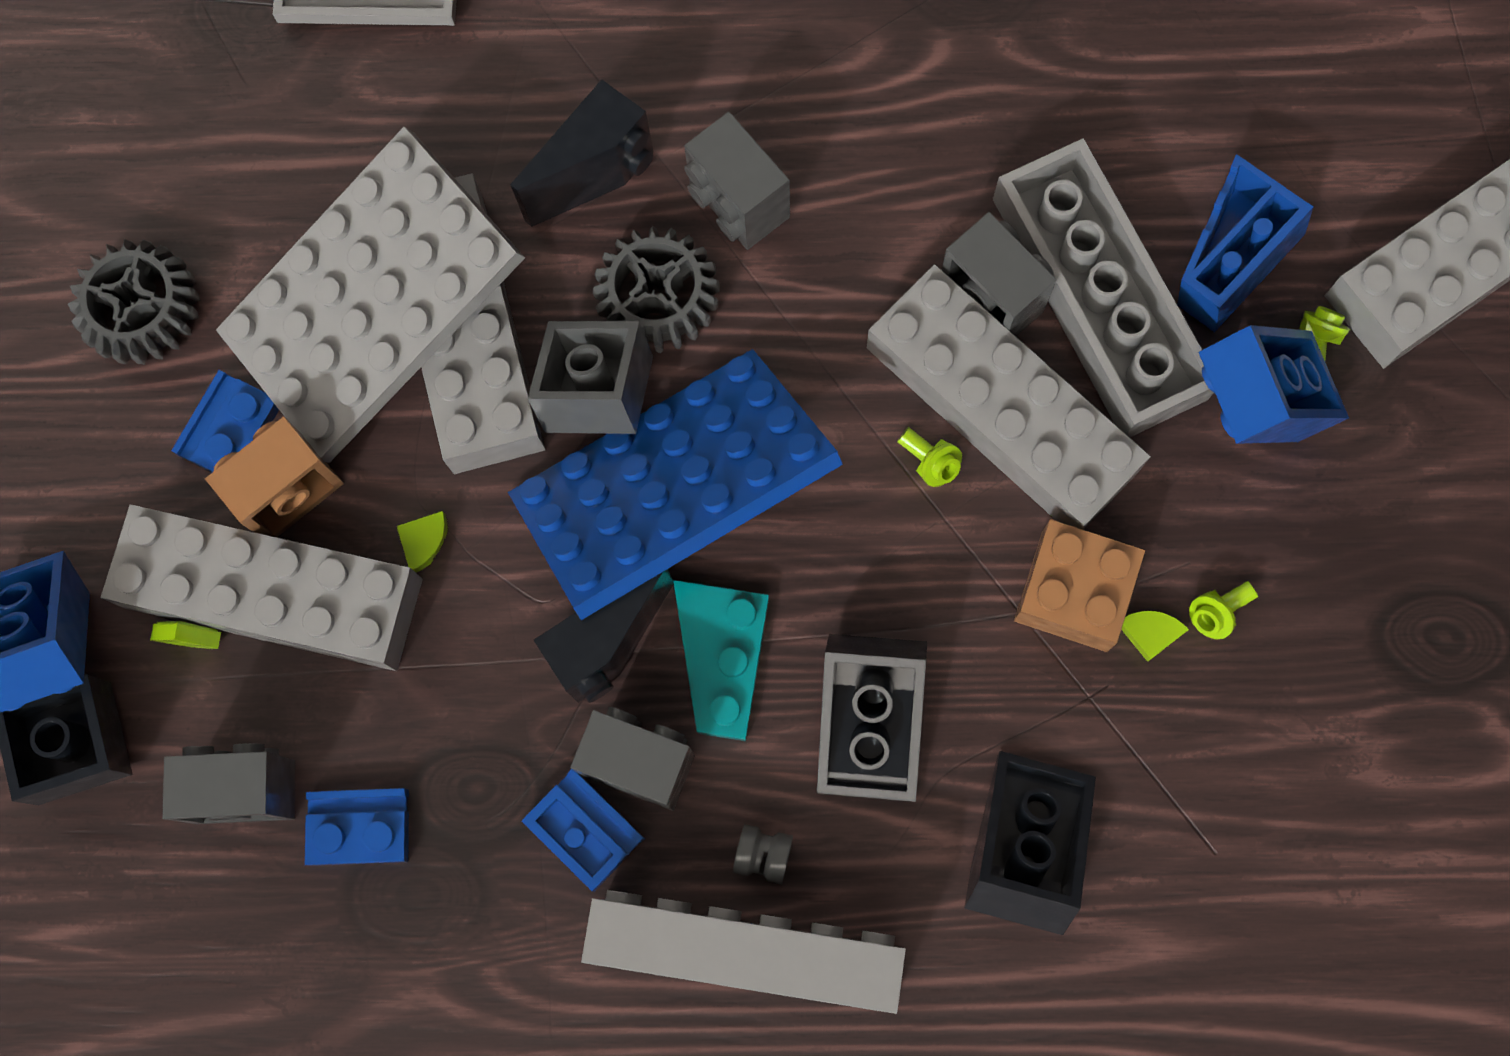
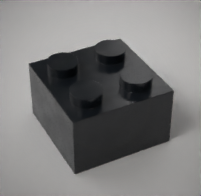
[0,674,133,806]

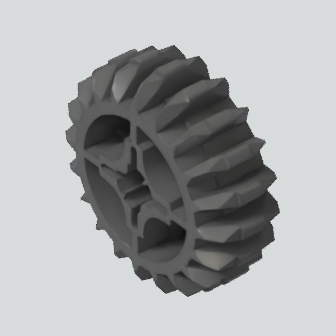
[593,225,720,354]
[68,239,201,365]

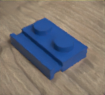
[171,370,279,473]
[522,769,645,892]
[305,788,409,866]

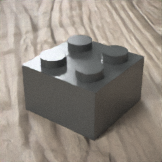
[684,112,790,250]
[942,212,1057,336]
[528,321,653,434]
[570,707,695,811]
[162,743,295,824]

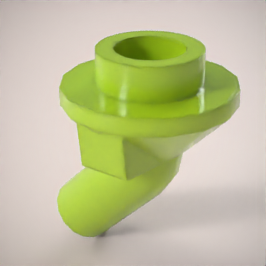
[1299,306,1350,361]
[897,427,962,487]
[1189,581,1258,639]

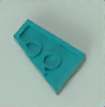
[673,580,769,741]

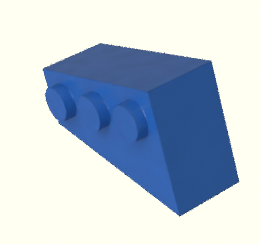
[1177,154,1313,333]

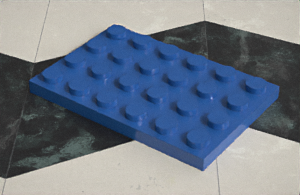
[508,349,843,620]

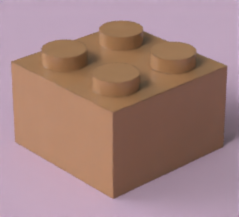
[205,416,344,537]
[1014,519,1145,652]

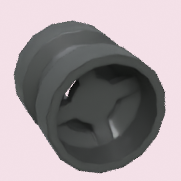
[733,824,793,885]

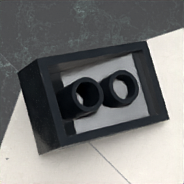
[510,79,654,227]
[534,568,674,703]
[817,634,927,802]
[964,751,1096,935]

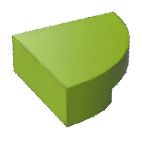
[397,511,448,573]
[1121,611,1189,662]
[150,621,221,649]

